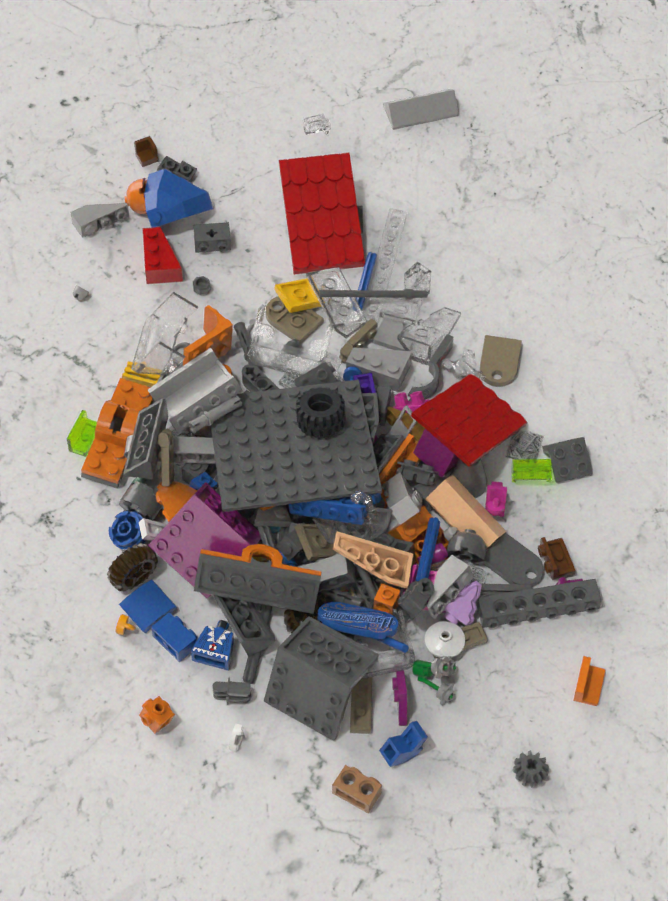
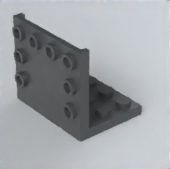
[264,616,379,741]

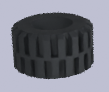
[296,387,345,438]

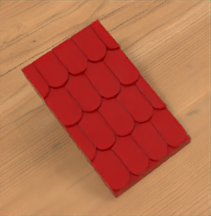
[279,152,365,275]
[411,374,528,478]

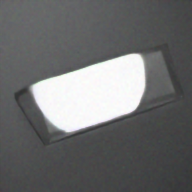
[306,267,368,339]

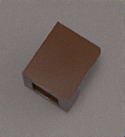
[134,136,158,167]

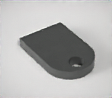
[483,532,543,587]

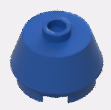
[109,511,146,549]

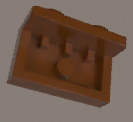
[538,537,576,580]

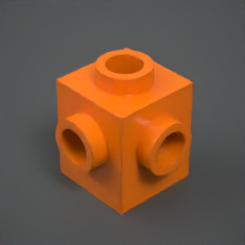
[139,696,175,734]

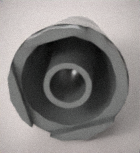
[450,459,487,498]

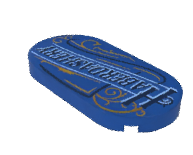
[318,602,398,639]

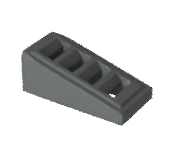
[376,385,391,426]

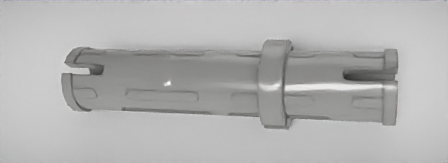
[188,395,242,433]

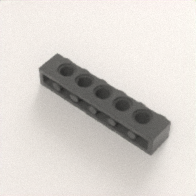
[477,579,601,628]

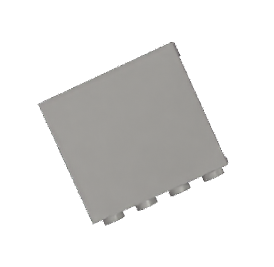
[148,348,243,433]

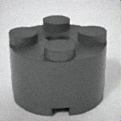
[119,482,163,521]

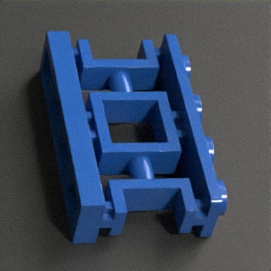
[289,493,381,525]

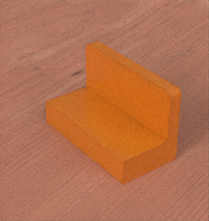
[573,656,605,706]

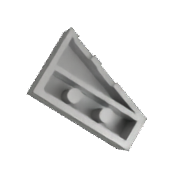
[346,348,412,392]
[381,472,423,525]

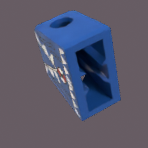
[191,620,234,671]

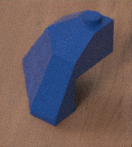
[144,169,214,228]

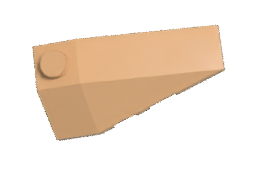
[333,531,413,589]

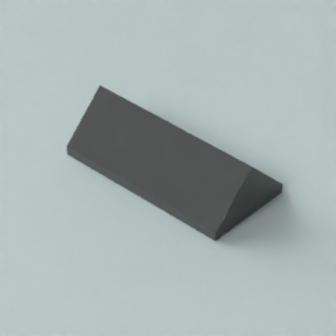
[123,398,169,479]
[373,434,405,474]
[213,595,275,657]

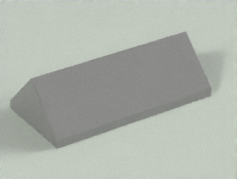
[383,89,458,130]

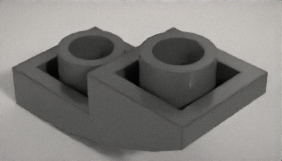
[157,156,197,181]

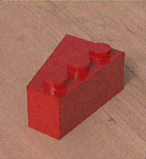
[143,227,183,284]

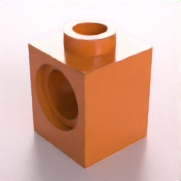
[373,583,400,615]

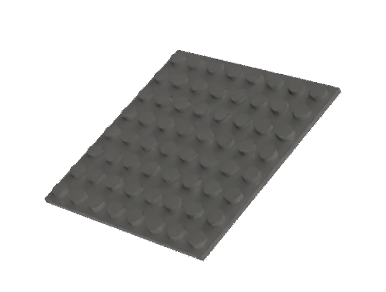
[211,380,382,512]

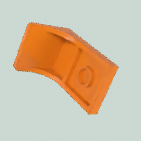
[183,305,233,366]

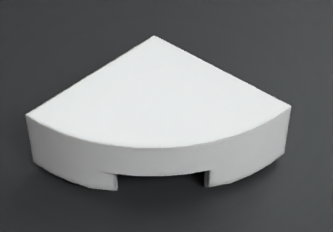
[229,724,244,752]

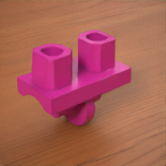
[392,391,430,413]
[485,481,507,517]

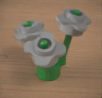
[412,656,456,706]

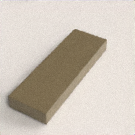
[350,675,372,734]

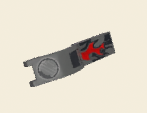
[408,334,453,401]

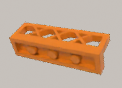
[371,433,421,512]

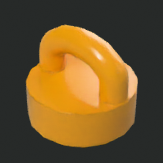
[115,614,136,635]

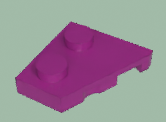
[392,669,407,726]

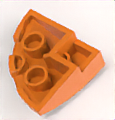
[155,481,197,522]

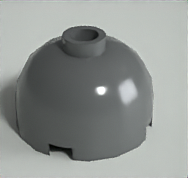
[447,529,487,564]

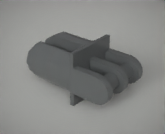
[212,677,251,705]

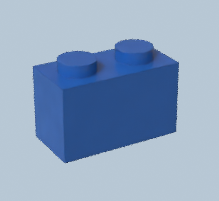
[151,612,197,662]

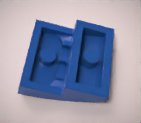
[119,579,177,633]

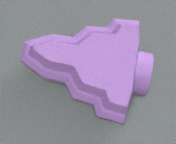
[443,580,482,626]

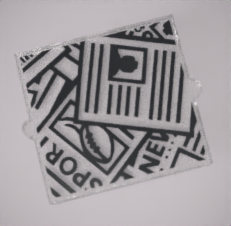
[505,430,544,465]

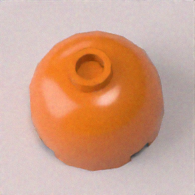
[125,178,147,214]

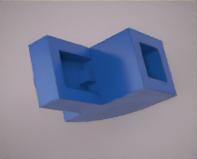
[379,721,428,767]

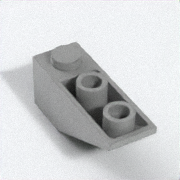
[70,203,129,238]
[427,555,474,619]

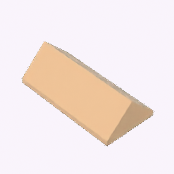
[425,475,506,549]

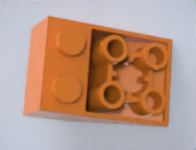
[387,505,449,571]

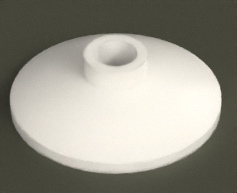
[425,621,465,658]

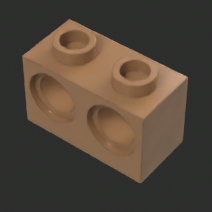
[332,765,382,814]

